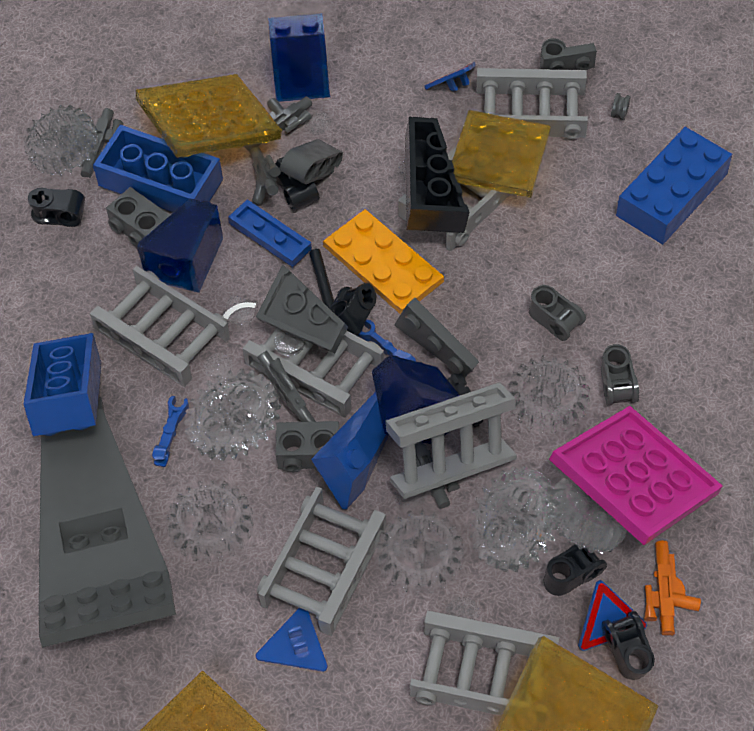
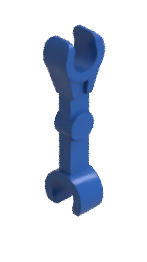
[357,320,416,375]
[152,396,189,467]

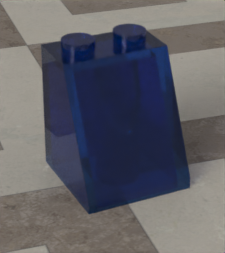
[268,13,330,102]
[137,199,223,293]
[372,355,460,444]

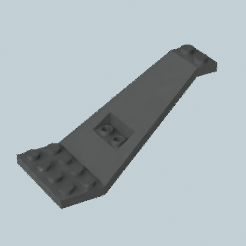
[39,397,176,648]

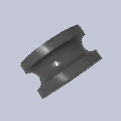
[611,93,631,120]

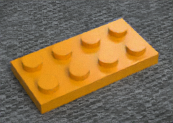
[323,209,444,314]

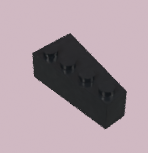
[405,117,470,233]

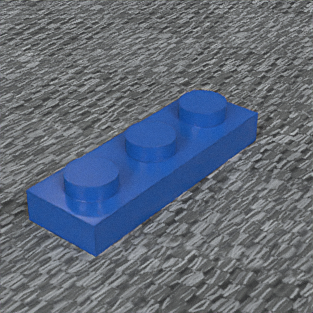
[228,199,312,267]

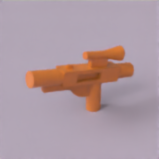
[644,540,701,636]

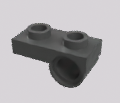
[540,38,597,70]

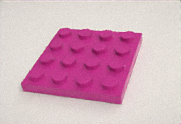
[549,406,723,545]

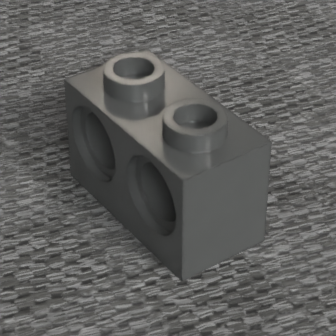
[106,187,174,253]
[276,421,340,472]

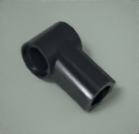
[275,157,320,211]

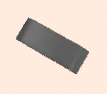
[280,139,343,184]

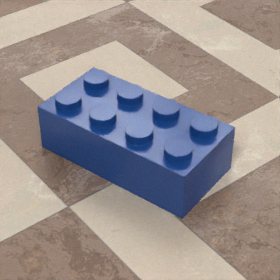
[93,125,223,221]
[616,127,732,245]
[23,333,101,436]

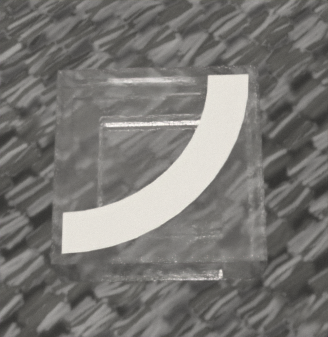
[222,295,259,331]

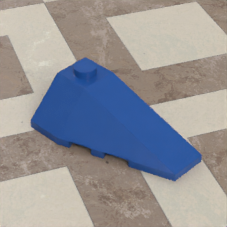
[311,385,400,510]

